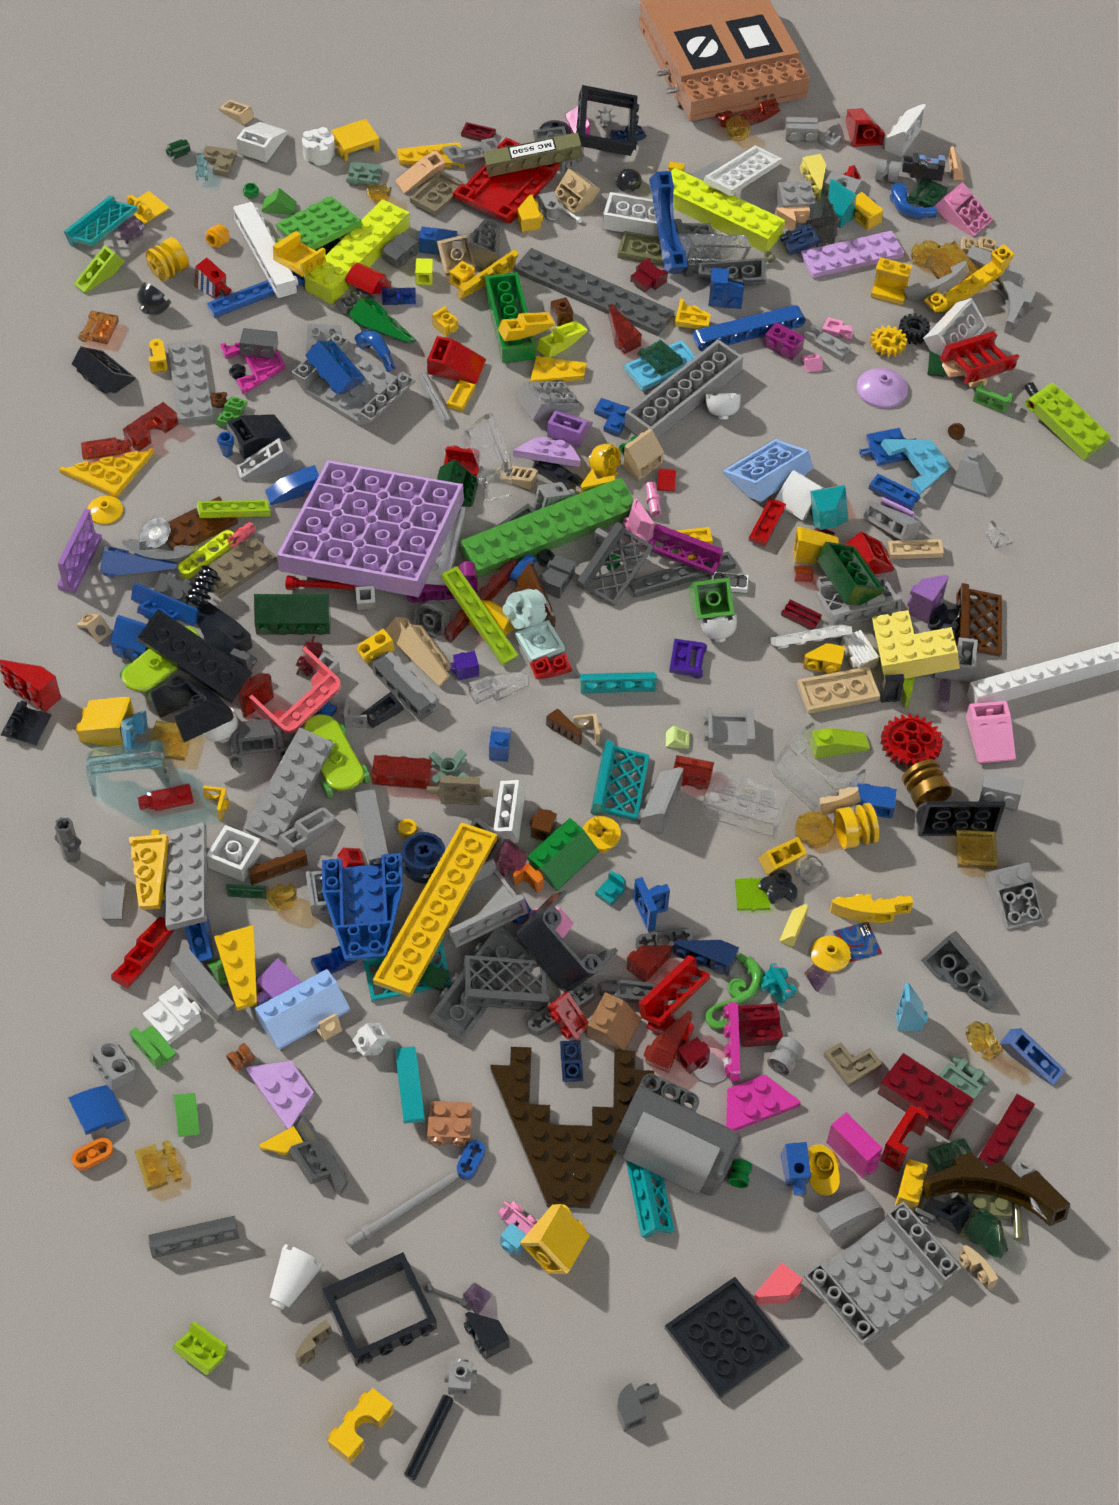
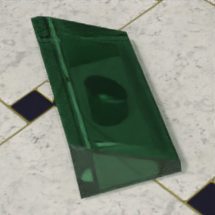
[226,884,269,899]

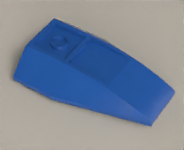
[322,853,403,961]

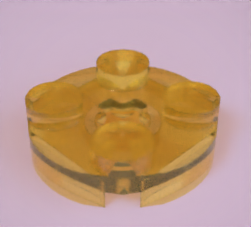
[911,240,945,270]
[795,811,834,849]
[966,1021,1003,1061]

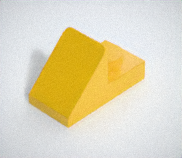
[581,469,616,493]

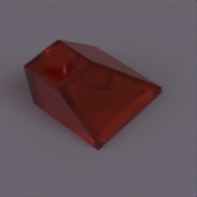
[239,673,274,719]

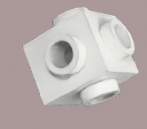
[352,1023,390,1056]

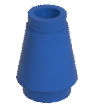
[217,431,234,457]

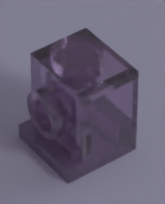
[118,215,144,244]

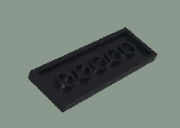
[136,609,253,704]

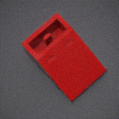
[427,336,486,385]
[0,659,61,712]

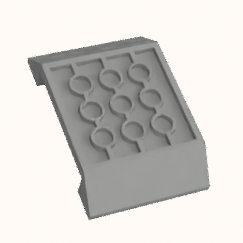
[291,332,416,426]
[804,1201,962,1345]

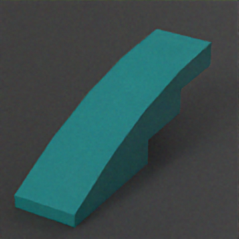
[395,1046,425,1124]

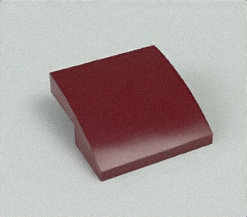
[738,1003,783,1047]

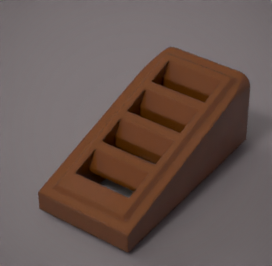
[546,708,582,745]

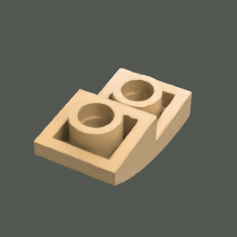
[961,236,996,254]
[820,787,861,815]
[959,1245,999,1290]

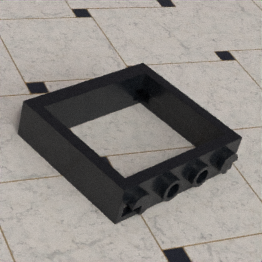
[576,85,640,156]
[322,1252,437,1366]

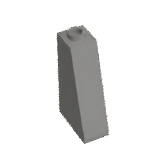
[355,789,388,865]
[169,947,234,1021]

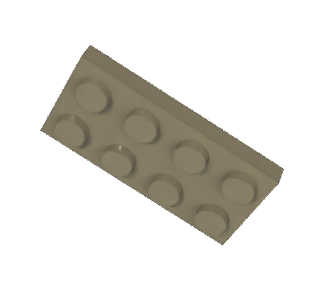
[196,535,277,599]

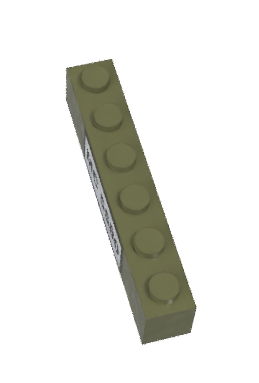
[483,132,583,177]

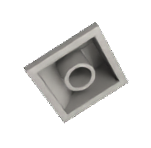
[953,447,997,496]

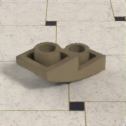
[295,1319,332,1366]

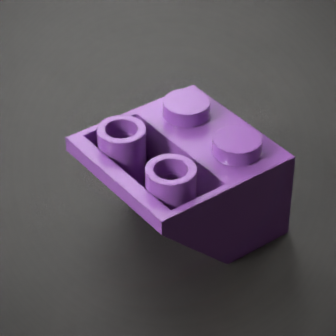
[547,411,593,448]

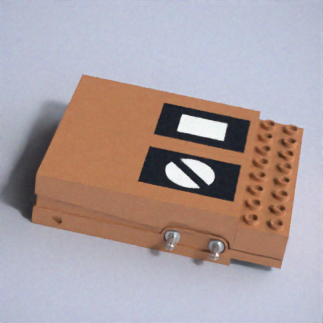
[639,0,810,121]

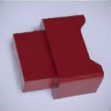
[630,258,668,292]

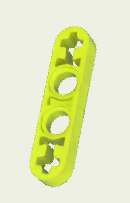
[178,530,234,579]

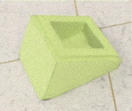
[666,726,689,749]

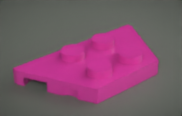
[726,1075,801,1131]

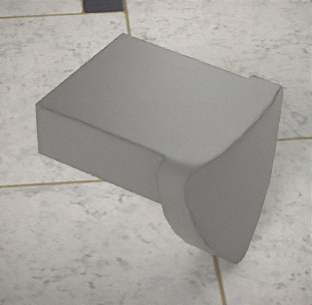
[819,122,844,150]

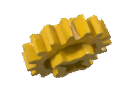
[870,325,907,357]

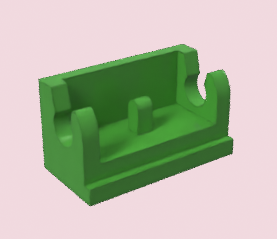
[973,381,1013,414]

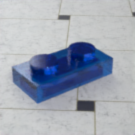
[382,287,416,305]

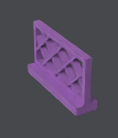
[57,508,102,594]

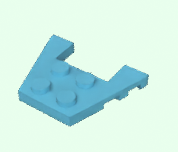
[881,439,951,495]

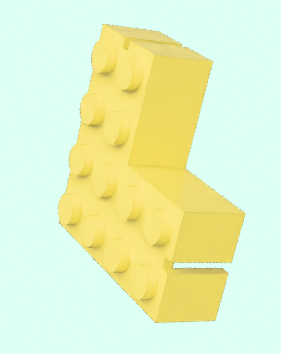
[872,610,960,679]

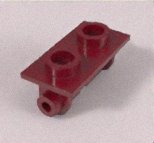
[296,636,323,676]

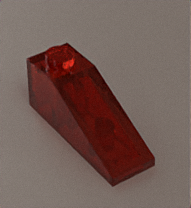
[608,304,642,354]
[643,1010,693,1073]

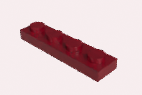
[978,1094,1035,1167]

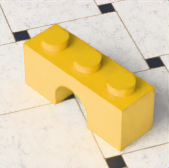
[328,1388,394,1465]

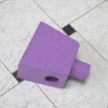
[256,958,302,1006]

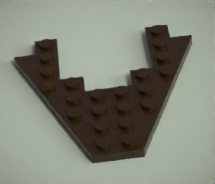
[490,1047,654,1208]

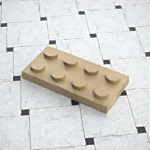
[797,666,880,714]

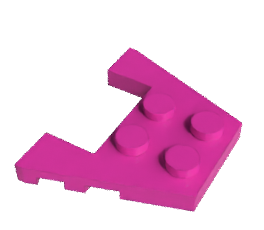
[220,342,286,394]

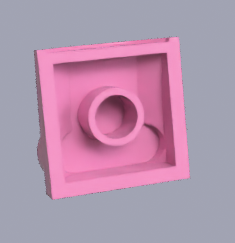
[622,498,655,548]

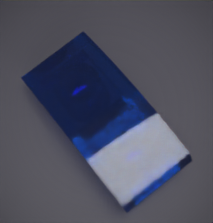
[310,946,357,975]

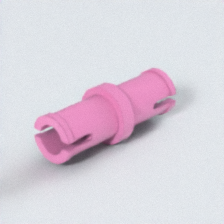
[645,482,662,517]

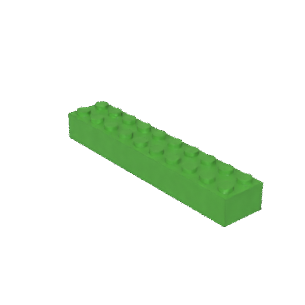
[459,478,634,579]

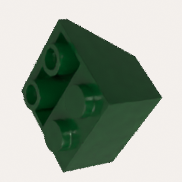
[437,459,479,507]

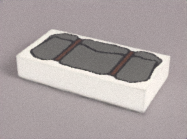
[712,572,749,593]

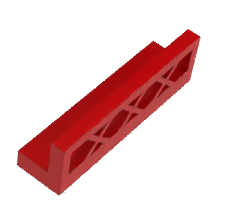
[638,955,710,1026]

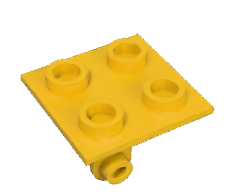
[127,191,170,224]

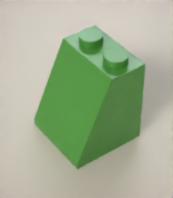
[688,578,734,619]

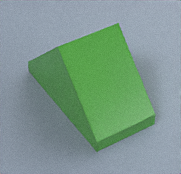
[262,188,297,215]

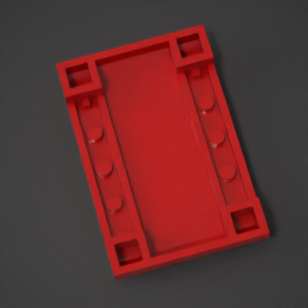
[453,137,560,223]

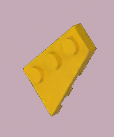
[530,356,587,382]

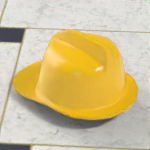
[808,1144,840,1196]

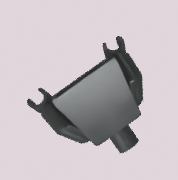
[229,717,287,768]

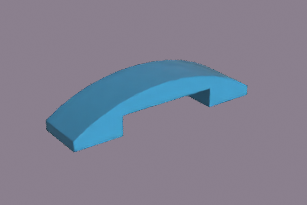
[121,710,148,749]

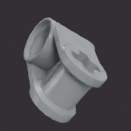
[538,191,560,222]

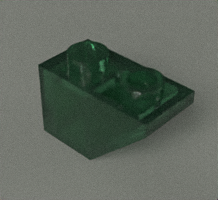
[964,1208,1008,1259]

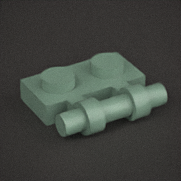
[346,162,383,187]
[938,1055,991,1100]

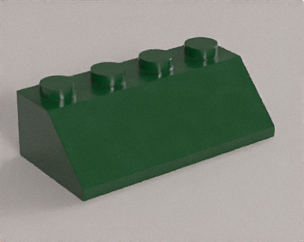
[816,542,885,606]
[254,594,331,635]

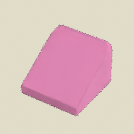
[801,353,823,373]

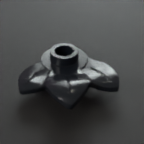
[927,603,961,631]
[758,869,797,904]

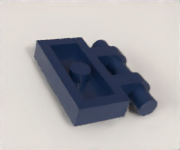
[780,224,820,256]

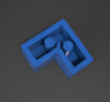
[708,267,744,309]

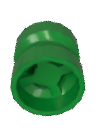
[728,1159,753,1188]

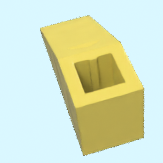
[800,154,826,202]

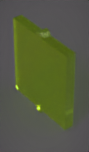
[735,877,770,912]

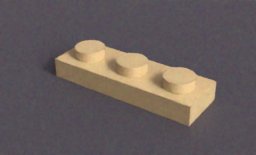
[887,539,944,559]

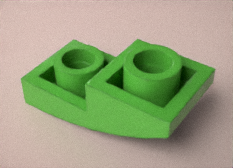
[216,396,248,428]
[173,1093,200,1137]

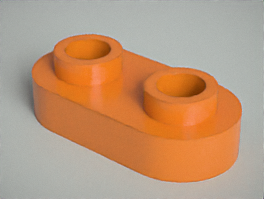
[71,1138,114,1171]

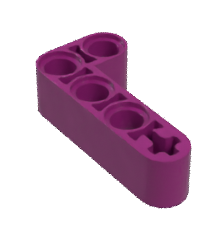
[406,561,478,603]

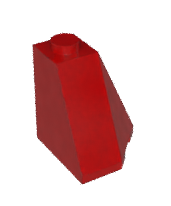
[845,108,885,147]

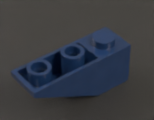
[673,940,739,976]

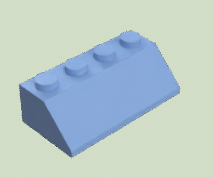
[255,969,350,1050]

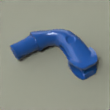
[890,183,937,220]
[355,329,396,372]

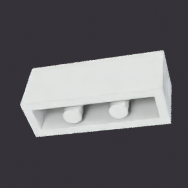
[494,780,525,843]

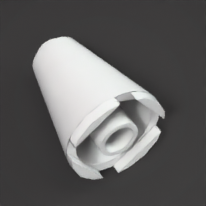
[269,1244,323,1310]

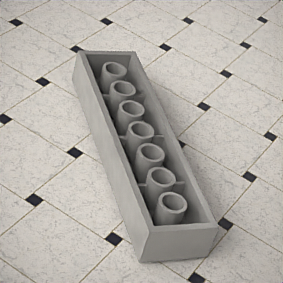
[624,339,744,439]

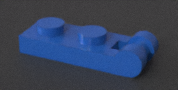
[869,474,921,511]

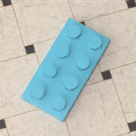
[624,340,696,391]

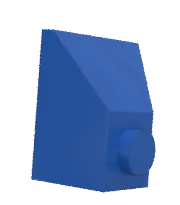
[419,226,457,255]

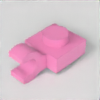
[822,317,854,340]

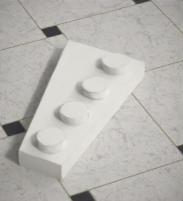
[771,624,853,649]

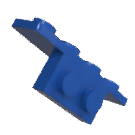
[131,583,198,626]

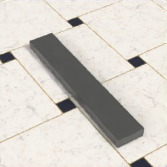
[629,551,736,598]

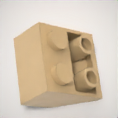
[555,169,600,214]
[623,428,664,481]

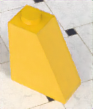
[793,526,839,563]

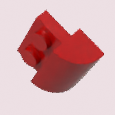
[345,262,392,295]

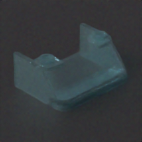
[86,741,171,796]

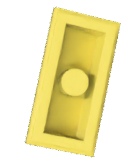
[780,904,809,947]

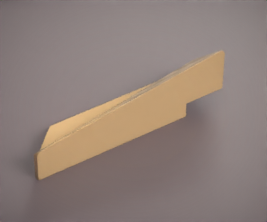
[385,617,451,686]

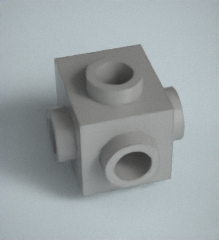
[444,1359,477,1396]

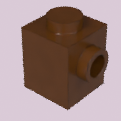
[550,297,573,327]
[530,808,557,841]

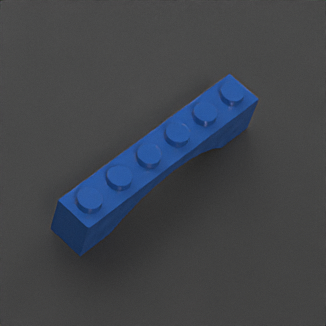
[649,171,688,274]

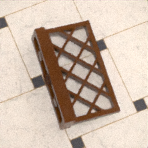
[955,583,1002,657]

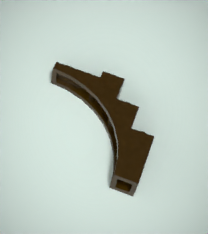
[922,1152,1070,1226]

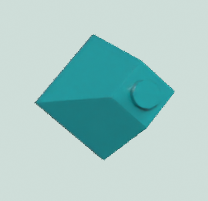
[826,179,857,228]
[810,485,849,530]

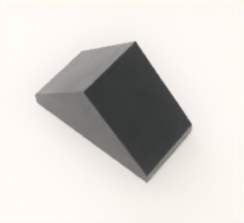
[933,1196,975,1234]

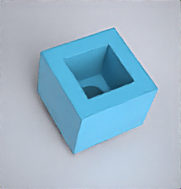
[500,1223,527,1256]

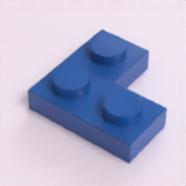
[594,398,630,437]

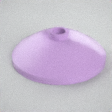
[857,368,908,408]

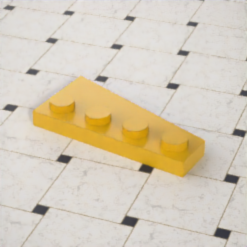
[397,142,465,169]
[457,249,519,300]
[129,834,169,910]
[214,925,257,1011]

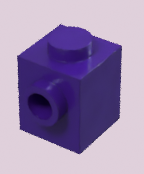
[450,651,479,681]

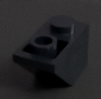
[463,1312,510,1359]

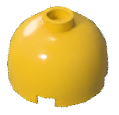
[588,444,621,478]

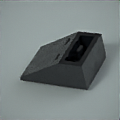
[226,414,291,459]

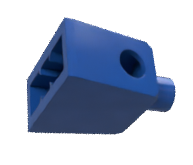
[780,1142,811,1196]

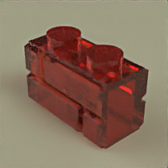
[673,755,714,790]

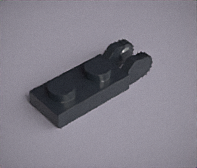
[534,461,583,491]

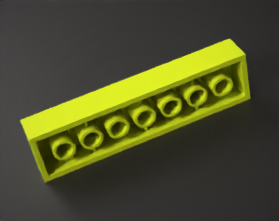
[671,168,785,253]
[304,199,410,305]

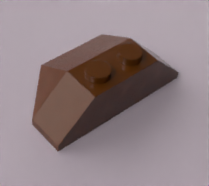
[515,561,556,628]

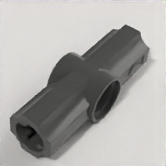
[55,817,81,863]

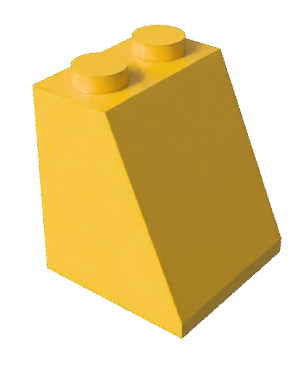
[76,697,134,750]
[520,1204,590,1274]

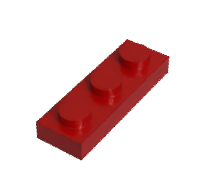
[749,498,786,547]

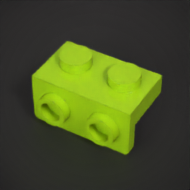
[173,1321,228,1375]

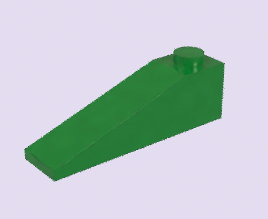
[348,298,416,343]

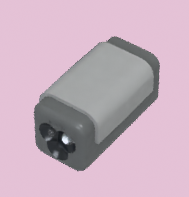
[611,1074,742,1196]

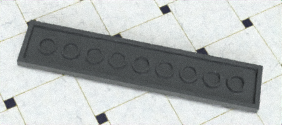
[514,248,675,336]

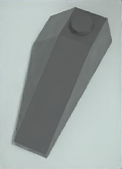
[468,218,500,270]
[698,258,767,285]

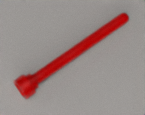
[285,575,361,590]

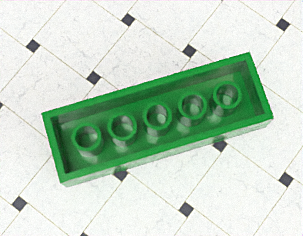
[485,272,536,363]

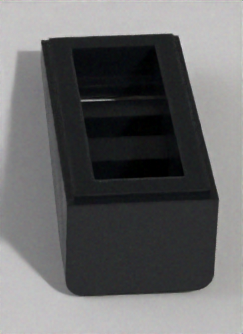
[361,692,404,729]

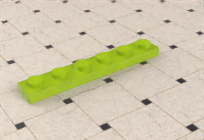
[441,566,518,666]

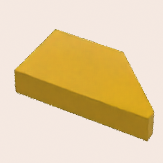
[259,1126,303,1156]

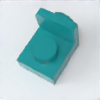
[595,871,626,907]

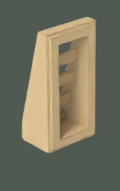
[219,100,254,125]
[499,465,538,490]

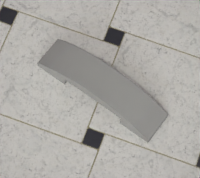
[443,138,499,164]
[904,260,970,301]
[122,538,198,559]

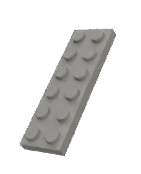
[167,339,214,424]
[244,727,334,844]
[166,822,207,931]

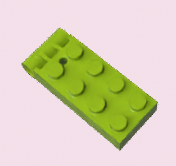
[1025,383,1111,461]

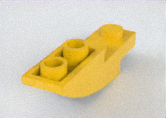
[830,894,914,923]

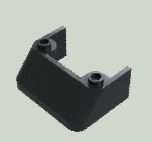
[149,676,234,743]
[516,890,618,991]

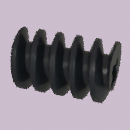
[185,565,221,606]

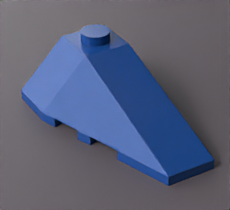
[100,545,177,577]

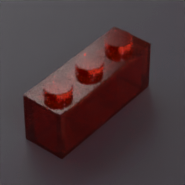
[371,755,432,789]

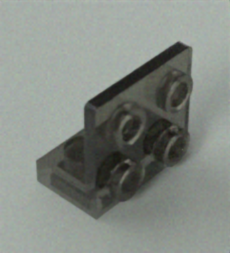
[806,198,839,247]

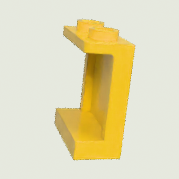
[331,119,380,161]
[273,231,326,277]
[871,257,912,306]

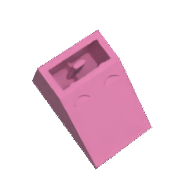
[934,182,993,237]
[966,701,1016,764]

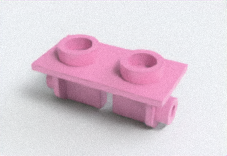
[498,1201,538,1234]

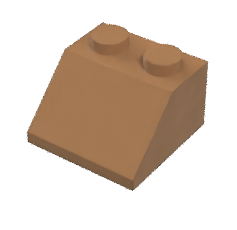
[587,992,641,1051]

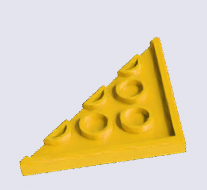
[59,448,155,498]

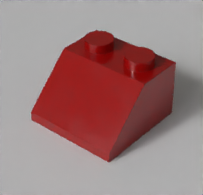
[846,531,895,575]

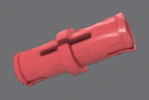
[227,522,256,547]

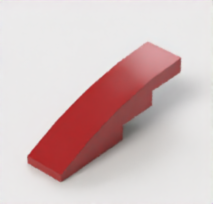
[111,916,175,989]

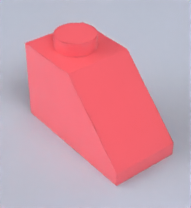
[753,1263,803,1305]

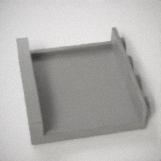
[446,859,528,948]

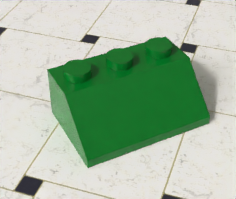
[528,818,599,891]

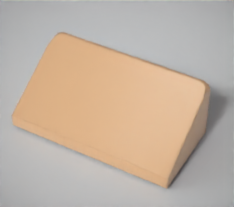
[948,146,964,180]

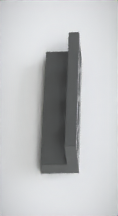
[148,1215,239,1258]

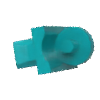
[761,963,797,1005]

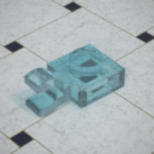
[195,153,208,181]

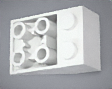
[236,122,288,163]

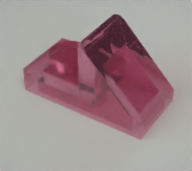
[499,839,528,877]

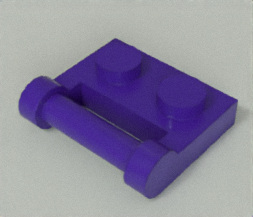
[669,638,707,679]

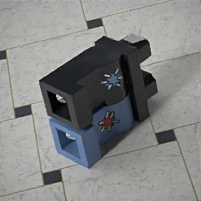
[902,152,945,181]

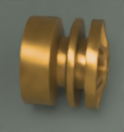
[901,759,953,809]

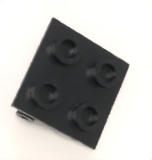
[1,700,52,745]

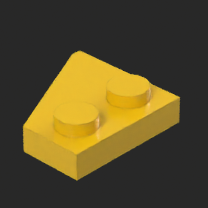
[675,298,711,329]

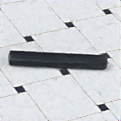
[404,1394,453,1481]

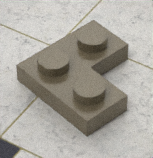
[201,146,237,177]
[823,1042,882,1087]

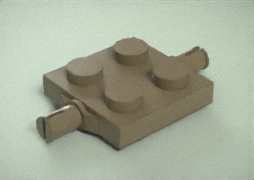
[427,775,493,805]

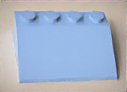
[723,439,813,501]

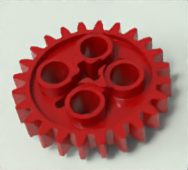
[880,713,943,769]

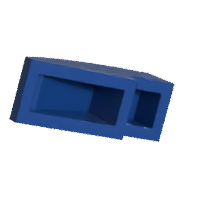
[265,465,319,505]

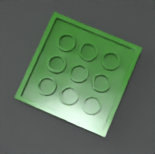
[276,196,363,250]

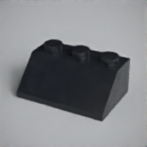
[72,346,136,393]

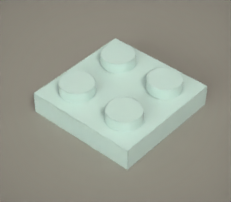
[515,620,565,662]

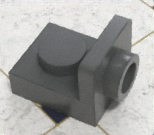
[230,648,257,671]

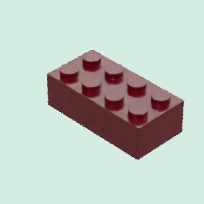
[877,1053,974,1140]

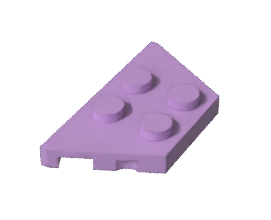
[513,437,581,467]
[246,1061,314,1129]

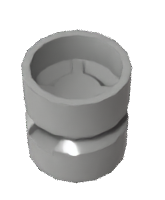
[875,159,901,183]
[767,1037,805,1076]

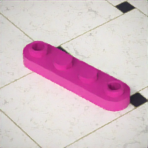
[723,1002,740,1082]

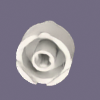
[302,127,335,166]

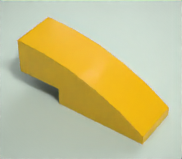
[498,312,555,341]

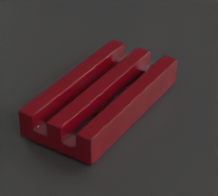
[461,122,496,141]
[781,599,822,630]

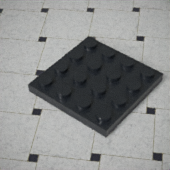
[664,1277,790,1399]

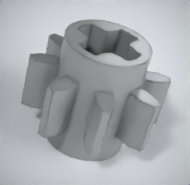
[596,107,616,127]

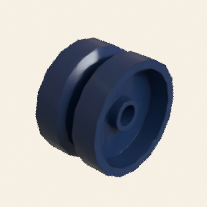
[402,832,445,883]

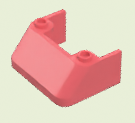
[249,646,341,733]

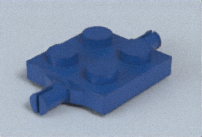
[859,428,916,466]

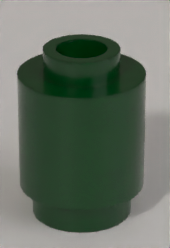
[165,139,191,160]

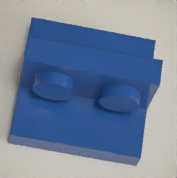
[633,877,670,932]

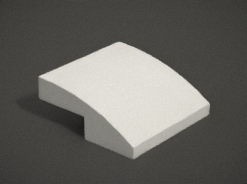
[775,470,823,520]

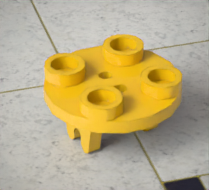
[583,816,621,853]

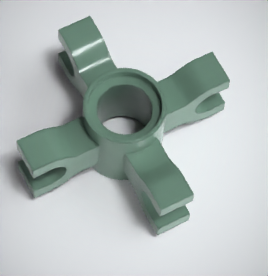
[429,749,469,787]

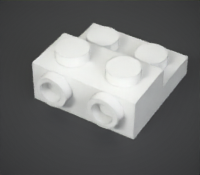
[143,986,202,1044]

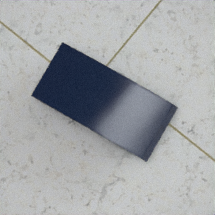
[609,125,647,142]
[560,1040,583,1082]

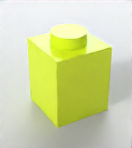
[415,258,433,285]

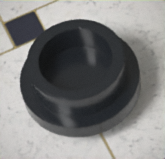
[229,364,246,379]
[537,549,555,566]

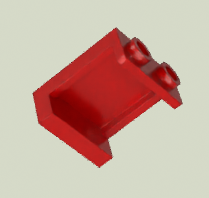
[880,1104,929,1172]

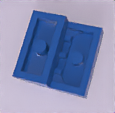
[68,1085,126,1135]

